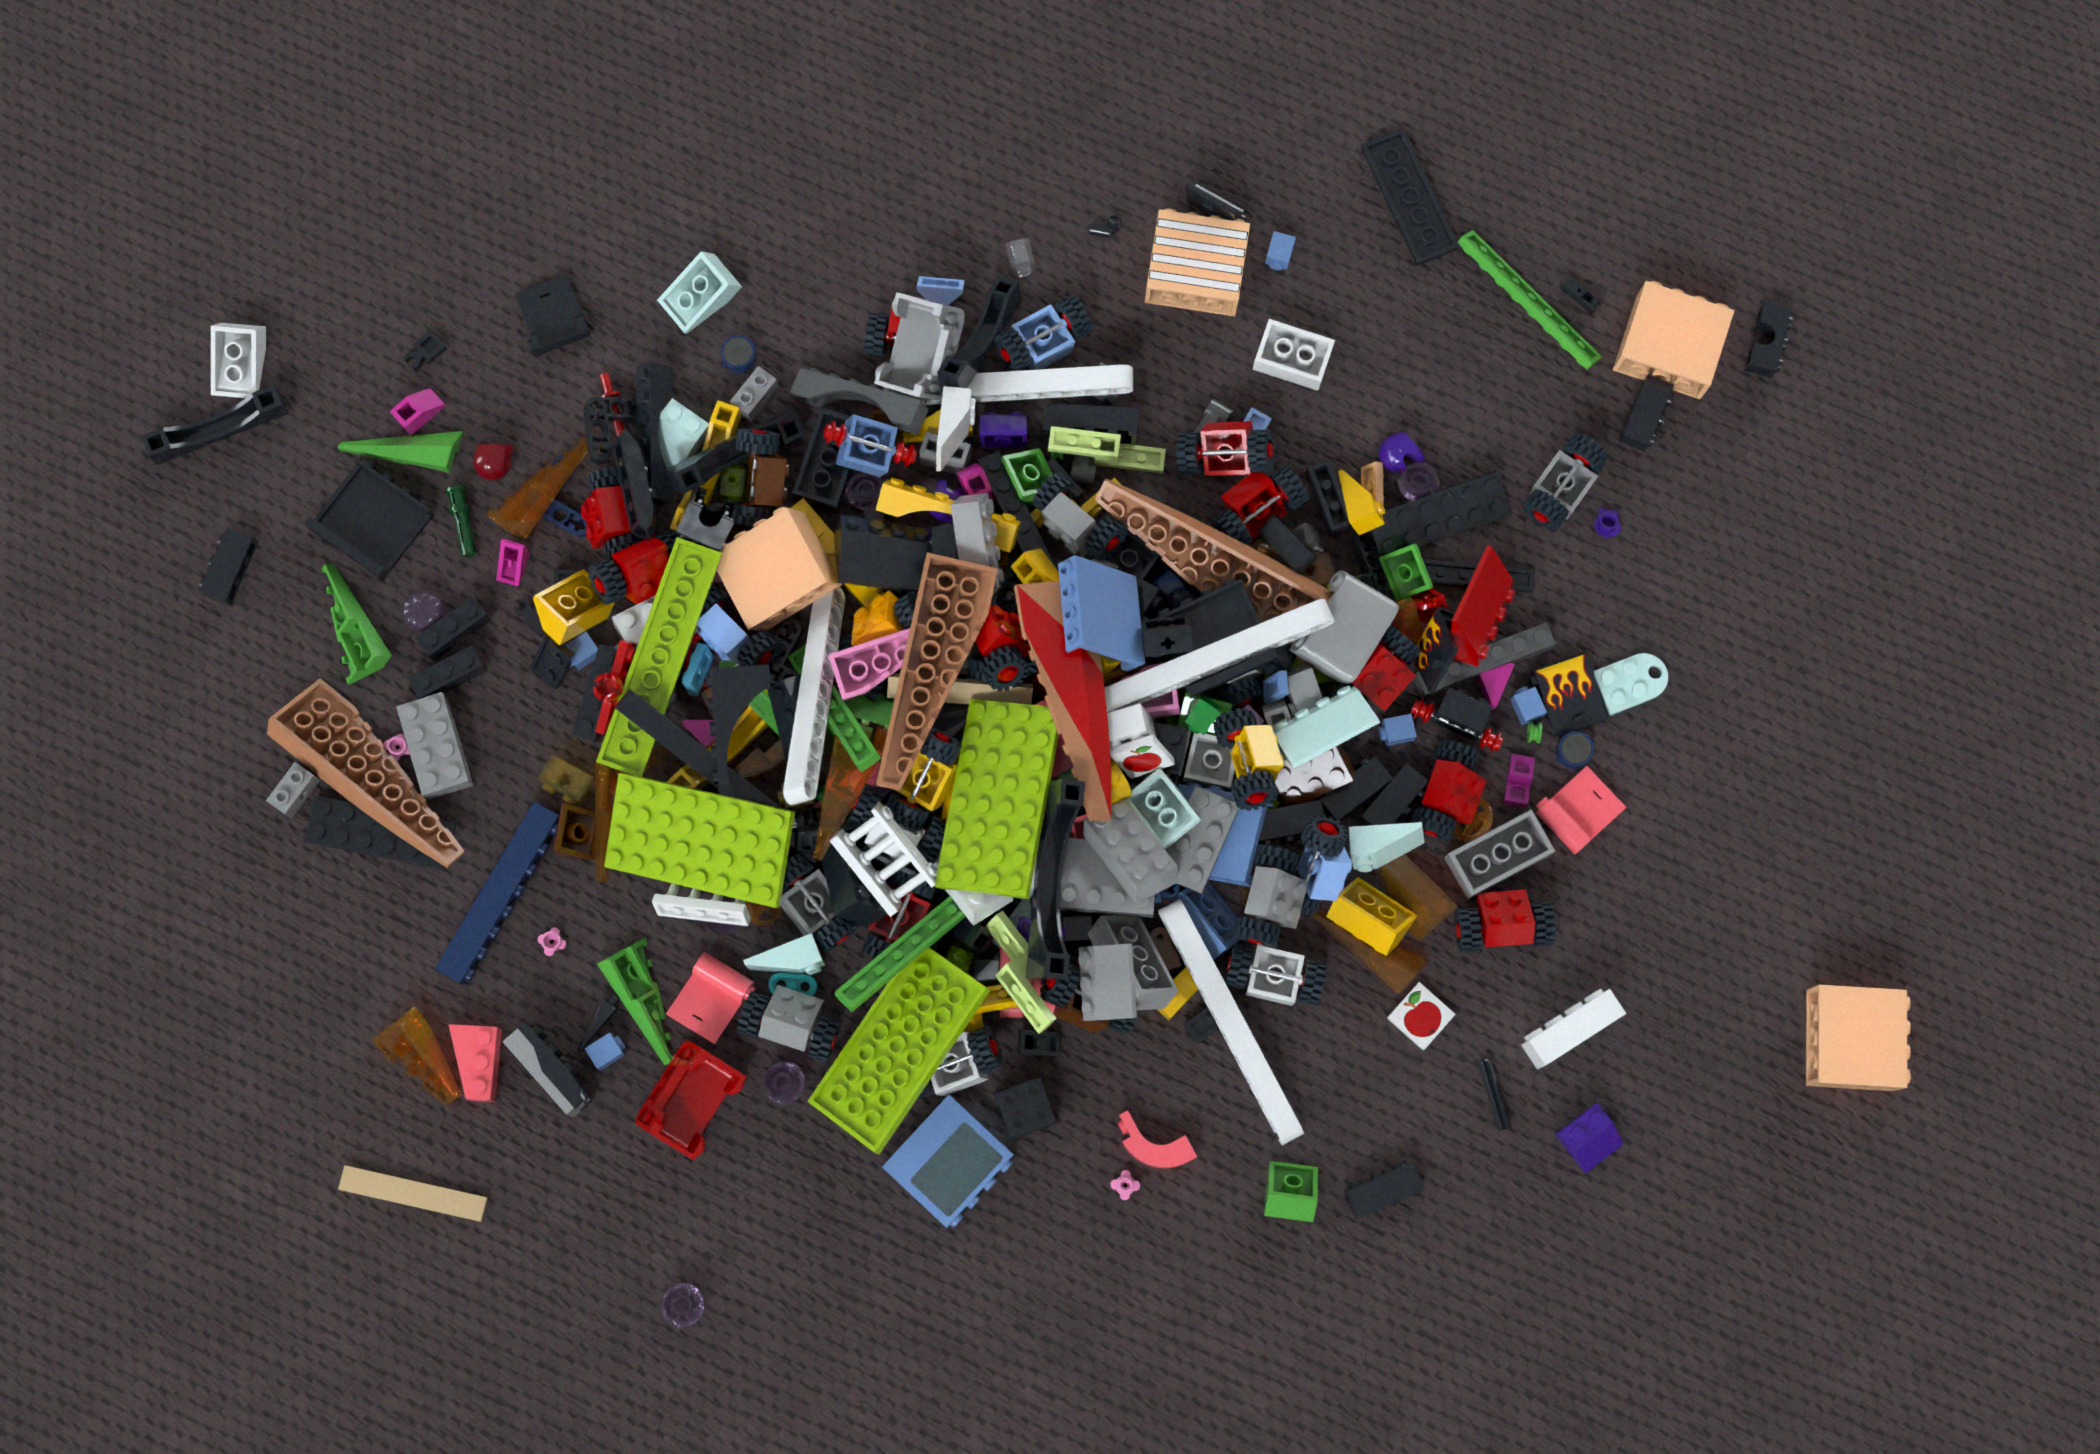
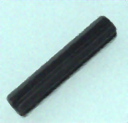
[1478,1059,1511,1130]

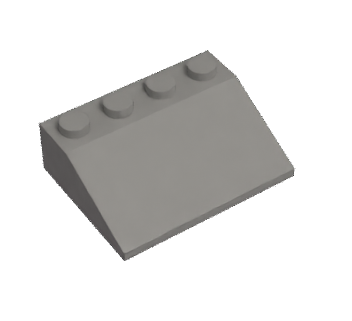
[1060,838,1155,918]

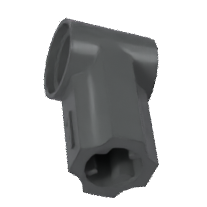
[1194,399,1233,432]
[1070,455,1096,485]

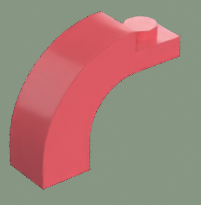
[1117,1110,1197,1168]

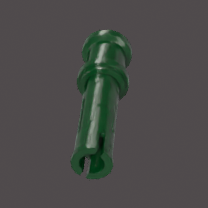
[445,485,477,558]

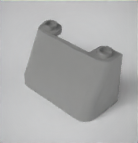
[874,292,965,400]
[1289,570,1399,684]

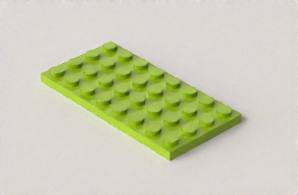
[934,699,1059,899]
[604,773,795,908]
[807,948,991,1155]

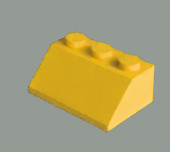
[533,569,615,645]
[1326,877,1418,956]

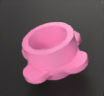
[384,734,410,761]
[538,928,566,956]
[1111,1170,1140,1200]

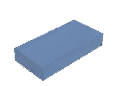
[1262,671,1289,704]

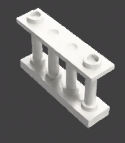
[830,801,937,917]
[652,883,751,926]

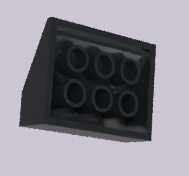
[834,515,932,593]

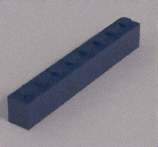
[435,802,560,985]

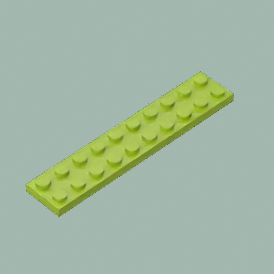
[596,537,722,777]

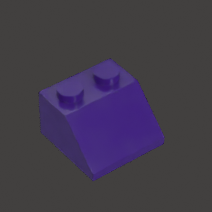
[980,412,1027,448]
[1555,1103,1623,1173]

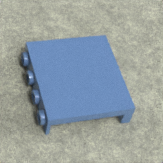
[1058,555,1145,671]
[1166,782,1274,887]

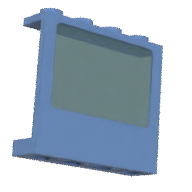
[882,1095,1013,1228]

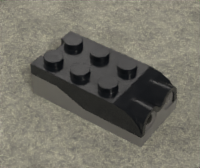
[503,1022,594,1117]

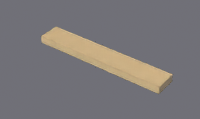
[887,673,1033,704]
[338,1165,488,1222]

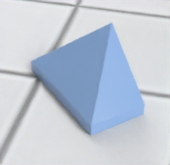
[917,276,964,305]

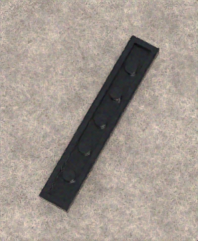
[1423,559,1534,593]

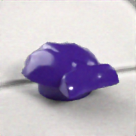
[1594,508,1621,539]

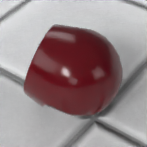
[473,444,514,481]

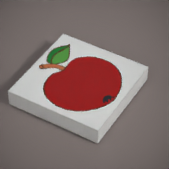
[1110,734,1175,779]
[1387,982,1455,1050]

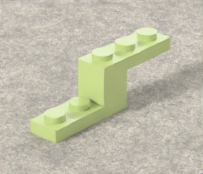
[1048,426,1166,474]
[985,911,1057,1034]

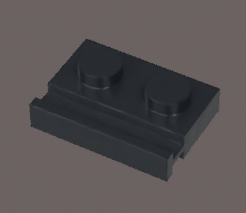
[530,635,576,690]

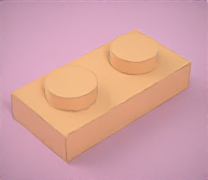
[1361,461,1384,507]

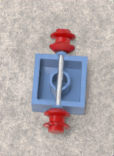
[823,414,917,477]

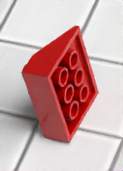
[1452,545,1516,667]

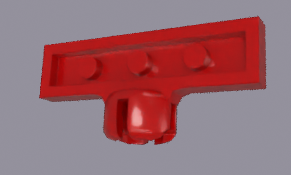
[593,640,638,735]

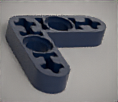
[529,454,587,538]

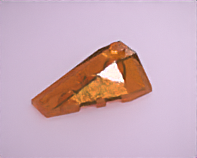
[1377,854,1457,942]
[371,1007,461,1106]

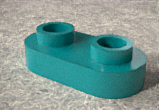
[768,973,817,996]

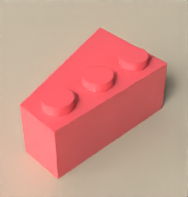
[448,1024,502,1102]

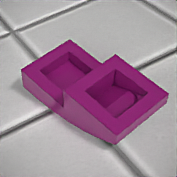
[1503,754,1535,808]

